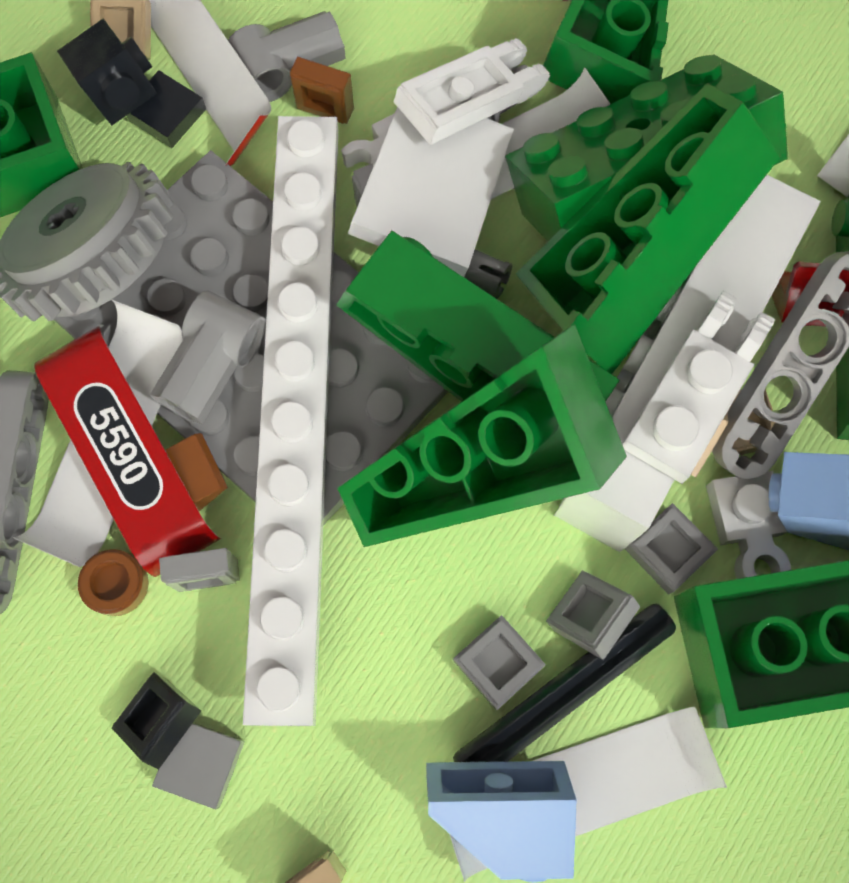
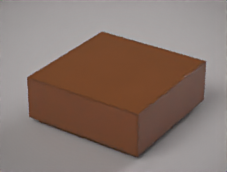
[290,57,354,124]

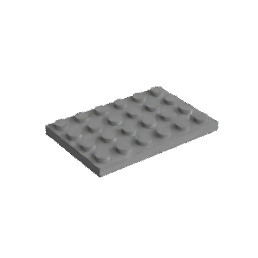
[54,150,448,526]

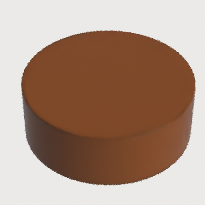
[78,549,149,616]

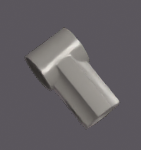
[228,11,346,102]
[150,290,266,425]

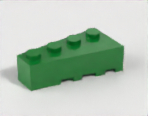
[543,0,669,104]
[516,83,781,374]
[336,230,620,402]
[337,324,627,547]

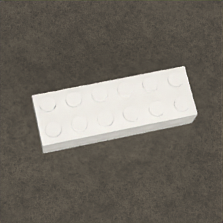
[554,175,821,553]

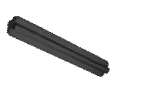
[453,603,676,762]

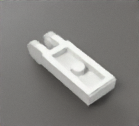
[393,38,550,145]
[622,290,775,484]

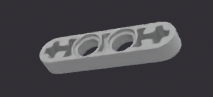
[712,251,849,479]
[0,370,49,614]

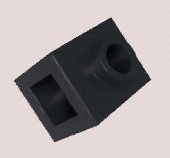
[57,18,158,126]

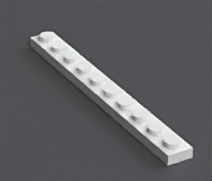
[243,116,339,726]

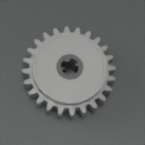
[0,162,174,321]

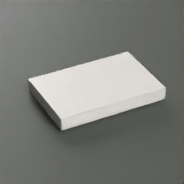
[348,107,514,277]

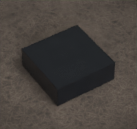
[127,70,206,148]
[111,672,202,770]

